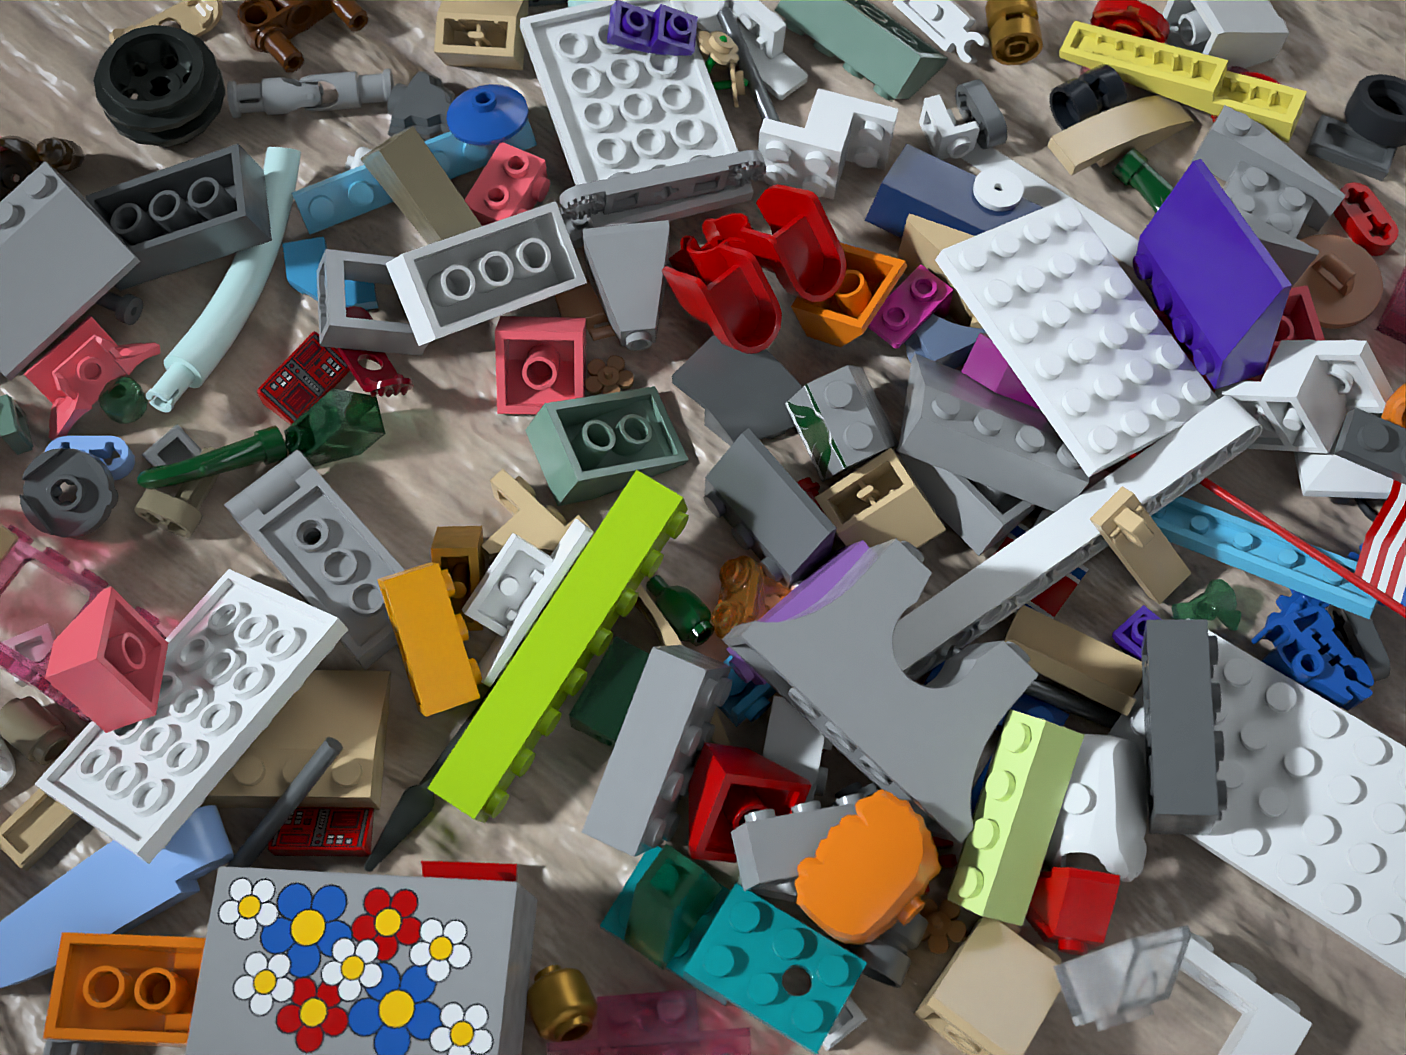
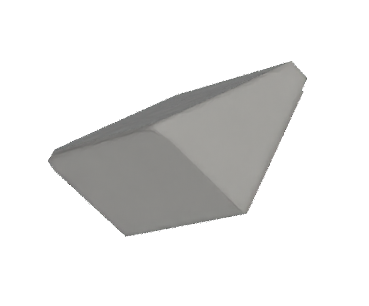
[141,424,202,486]

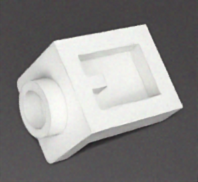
[919,94,980,160]

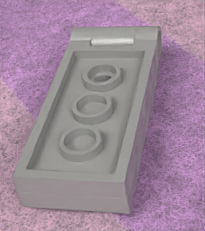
[224,450,404,670]

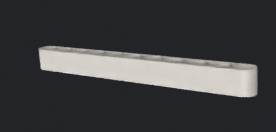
[892,395,1263,682]

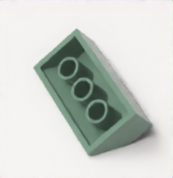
[775,0,948,101]

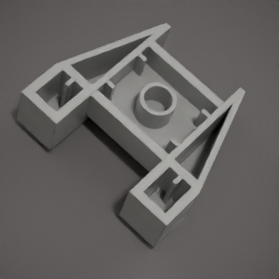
[1190,105,1345,287]

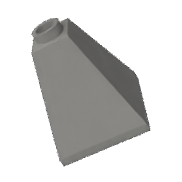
[582,220,670,351]

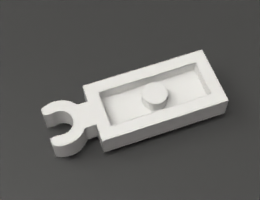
[892,0,990,64]

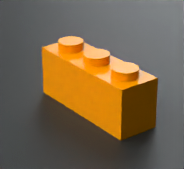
[377,562,482,717]

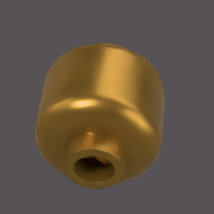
[526,965,598,1045]

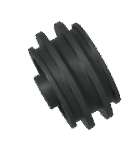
[93,25,226,147]

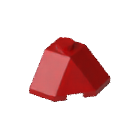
[688,742,812,863]
[1025,867,1120,956]

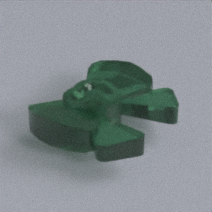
[1171,579,1241,631]

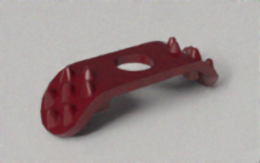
[337,306,414,397]

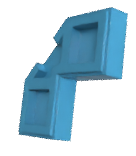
[282,237,378,310]

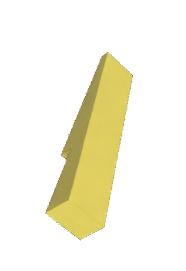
[1059,21,1307,143]

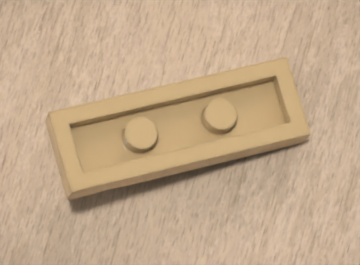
[1090,486,1191,604]

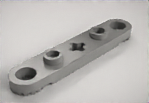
[559,150,767,220]

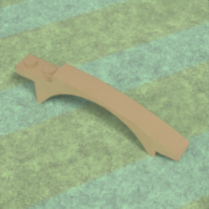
[481,469,731,746]

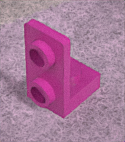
[868,264,954,349]

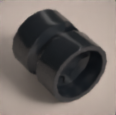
[1049,64,1127,131]

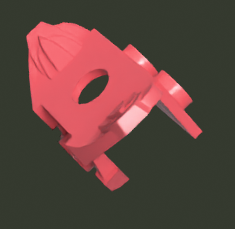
[24,316,161,440]

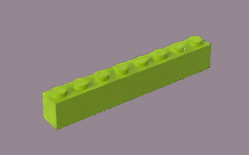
[427,470,689,823]

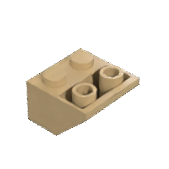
[434,0,529,70]
[815,448,947,549]

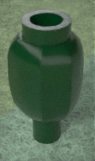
[646,575,715,646]

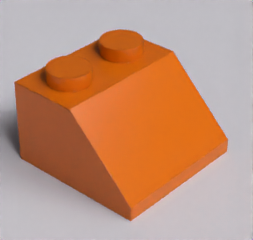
[791,243,907,347]

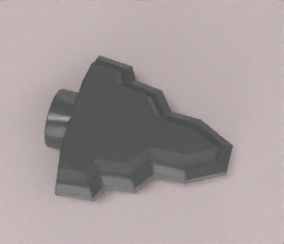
[387,71,456,140]

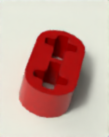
[1333,182,1399,256]

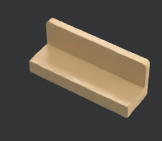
[1003,605,1142,716]

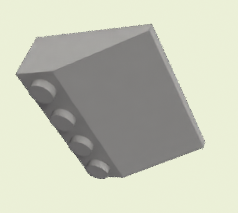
[0,161,140,380]
[898,354,1089,512]

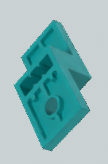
[600,846,867,1055]

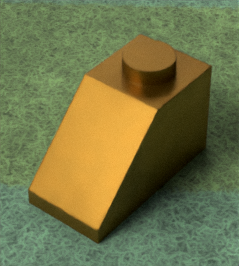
[431,526,485,631]

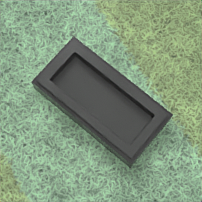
[1305,114,1397,181]

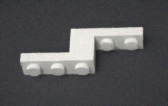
[1158,931,1312,1055]

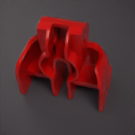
[662,184,847,354]

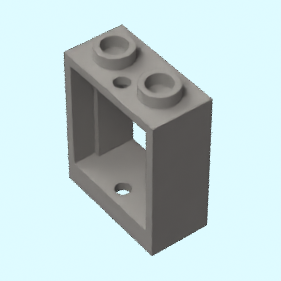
[317,249,429,356]

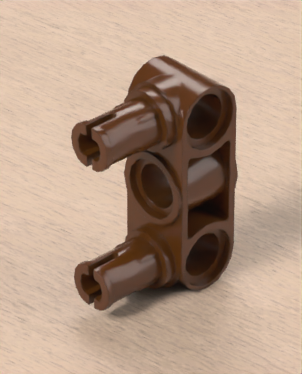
[237,0,369,73]

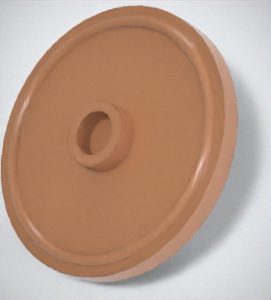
[1291,234,1383,329]

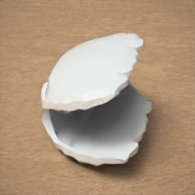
[1045,734,1148,882]

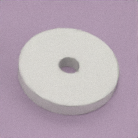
[973,167,1024,211]

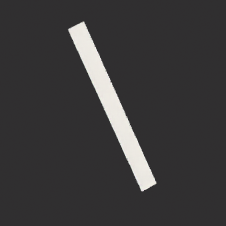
[956,125,1139,268]

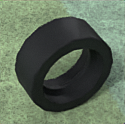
[1344,74,1406,147]

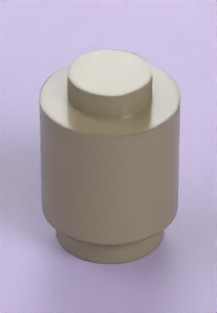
[0,696,71,765]

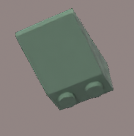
[525,386,688,506]

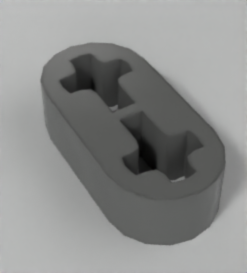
[955,79,1008,150]
[1328,605,1391,682]

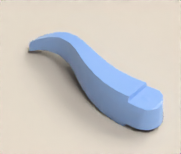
[0,805,234,988]

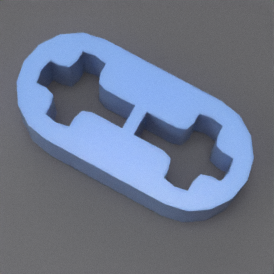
[45,436,135,480]

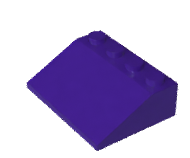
[1133,159,1292,390]

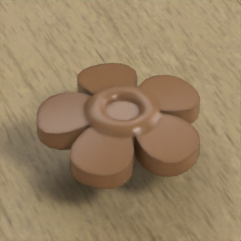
[585,355,634,395]
[919,898,967,954]

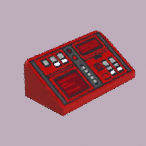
[257,331,350,428]
[268,807,374,857]

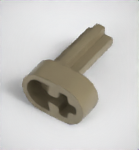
[134,446,220,538]

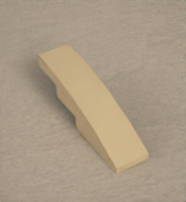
[1047,94,1194,176]

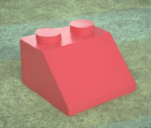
[495,316,586,415]
[45,586,168,733]

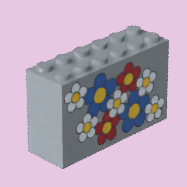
[185,866,538,1055]

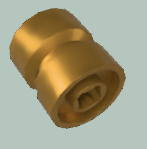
[985,0,1043,65]

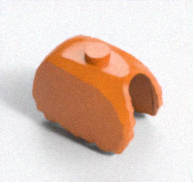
[795,789,941,945]

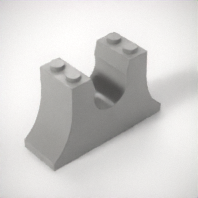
[723,539,1039,843]

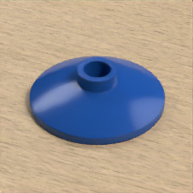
[446,84,528,146]

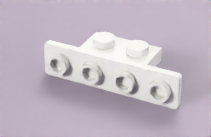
[681,0,808,100]
[462,519,593,687]

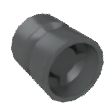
[846,913,929,988]

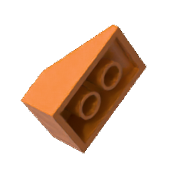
[43,932,206,1048]

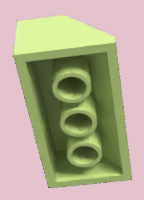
[947,709,1084,926]

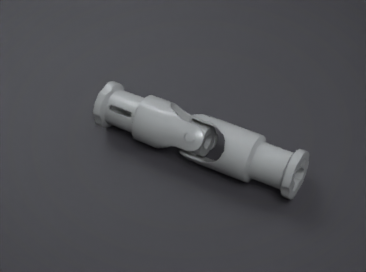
[227,69,394,118]

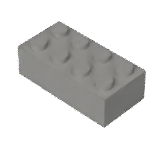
[581,645,732,857]

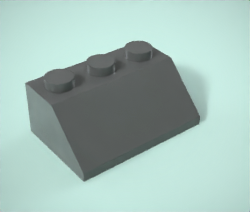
[703,428,837,592]

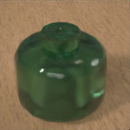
[98,376,148,424]

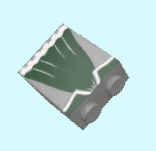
[785,365,899,482]

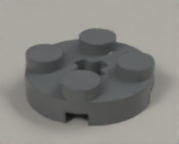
[20,448,118,538]

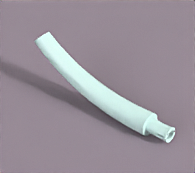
[146,147,301,412]

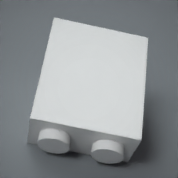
[1162,0,1289,72]

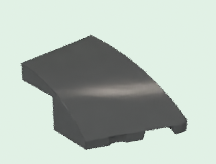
[672,335,803,446]

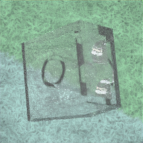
[1053,925,1192,1031]

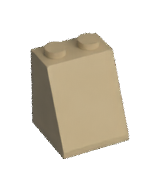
[913,916,1070,1055]

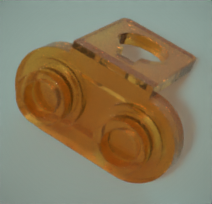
[711,555,792,640]

